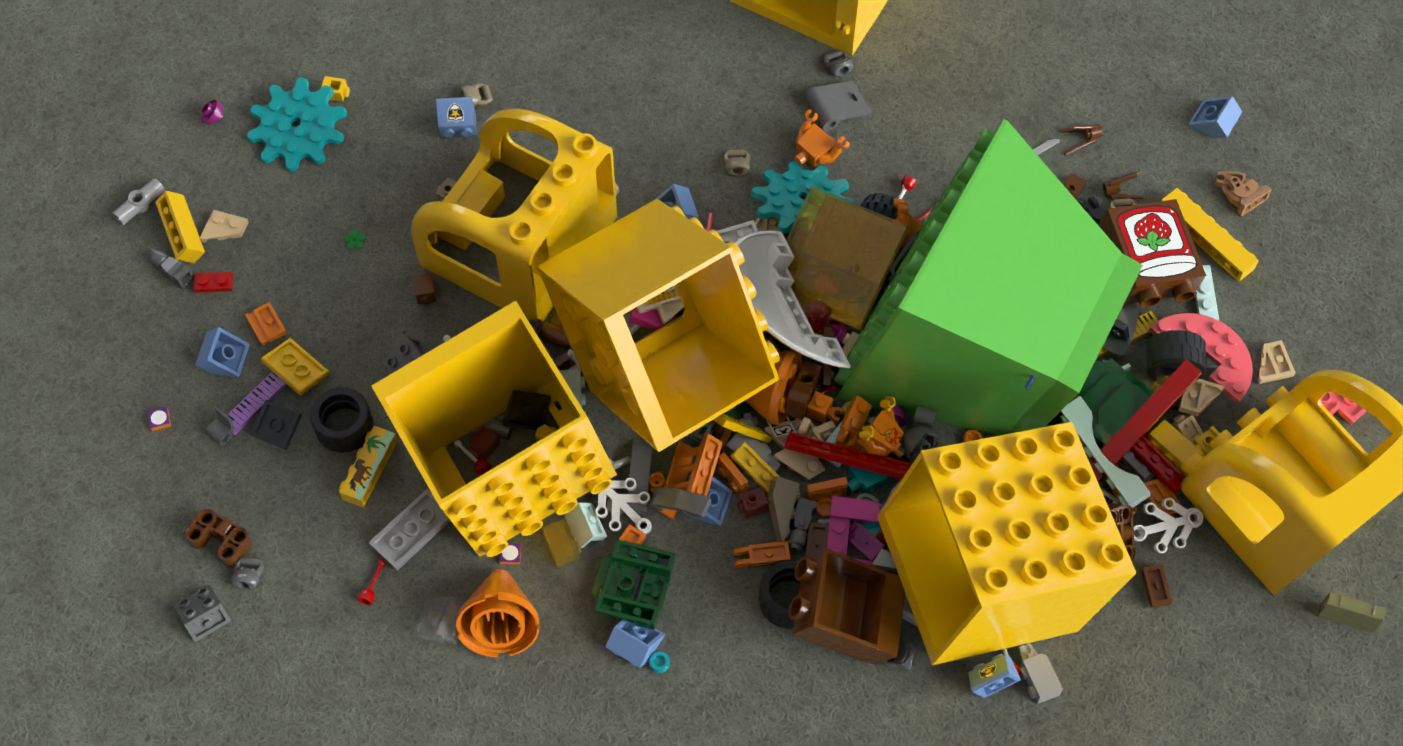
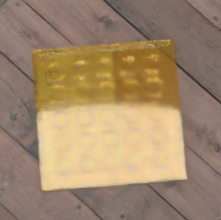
[786,186,909,331]

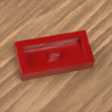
[194,272,234,293]

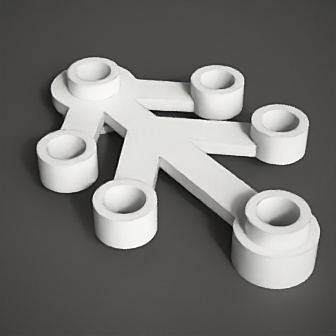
[595,478,652,535]
[1133,498,1203,554]

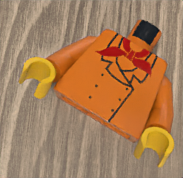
[857,396,907,458]

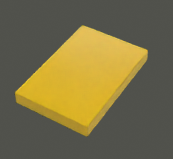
[261,338,329,396]

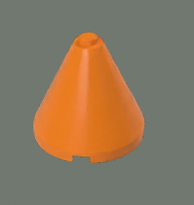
[745,349,802,426]
[456,569,539,657]

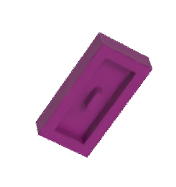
[848,521,886,562]

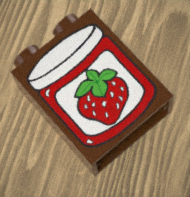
[1098,199,1206,308]

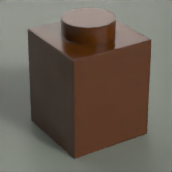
[413,273,436,305]

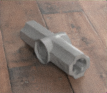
[112,178,165,225]

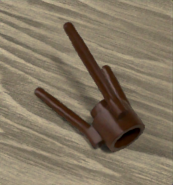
[1059,124,1102,156]
[1103,172,1144,199]

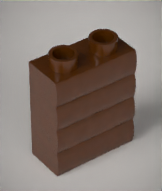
[789,548,905,664]

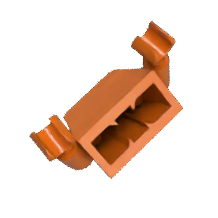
[794,110,850,167]
[893,198,922,247]

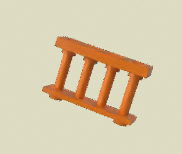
[657,433,723,519]

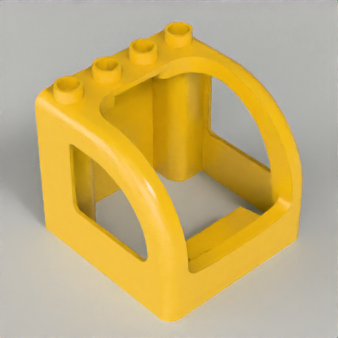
[411,109,617,322]
[1180,370,1403,595]

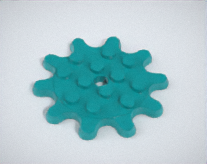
[247,77,347,172]
[751,161,855,236]

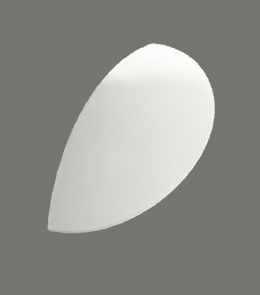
[735,231,851,368]

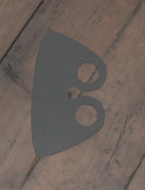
[1103,303,1139,355]

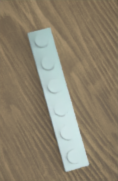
[1195,265,1219,368]

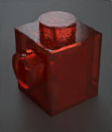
[805,299,833,334]
[468,425,500,460]
[737,487,769,519]

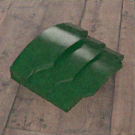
[1071,358,1155,448]
[591,539,675,630]

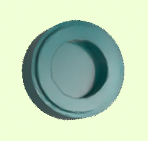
[649,651,670,673]

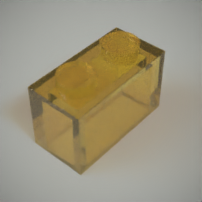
[542,519,582,569]

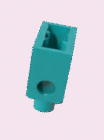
[847,449,893,494]

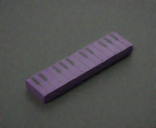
[227,372,287,436]

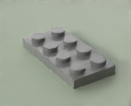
[368,489,451,571]

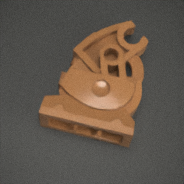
[1215,171,1272,217]

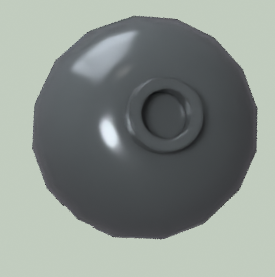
[900,425,939,464]

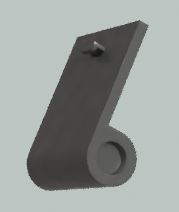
[805,81,871,131]

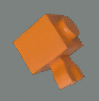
[807,391,844,424]

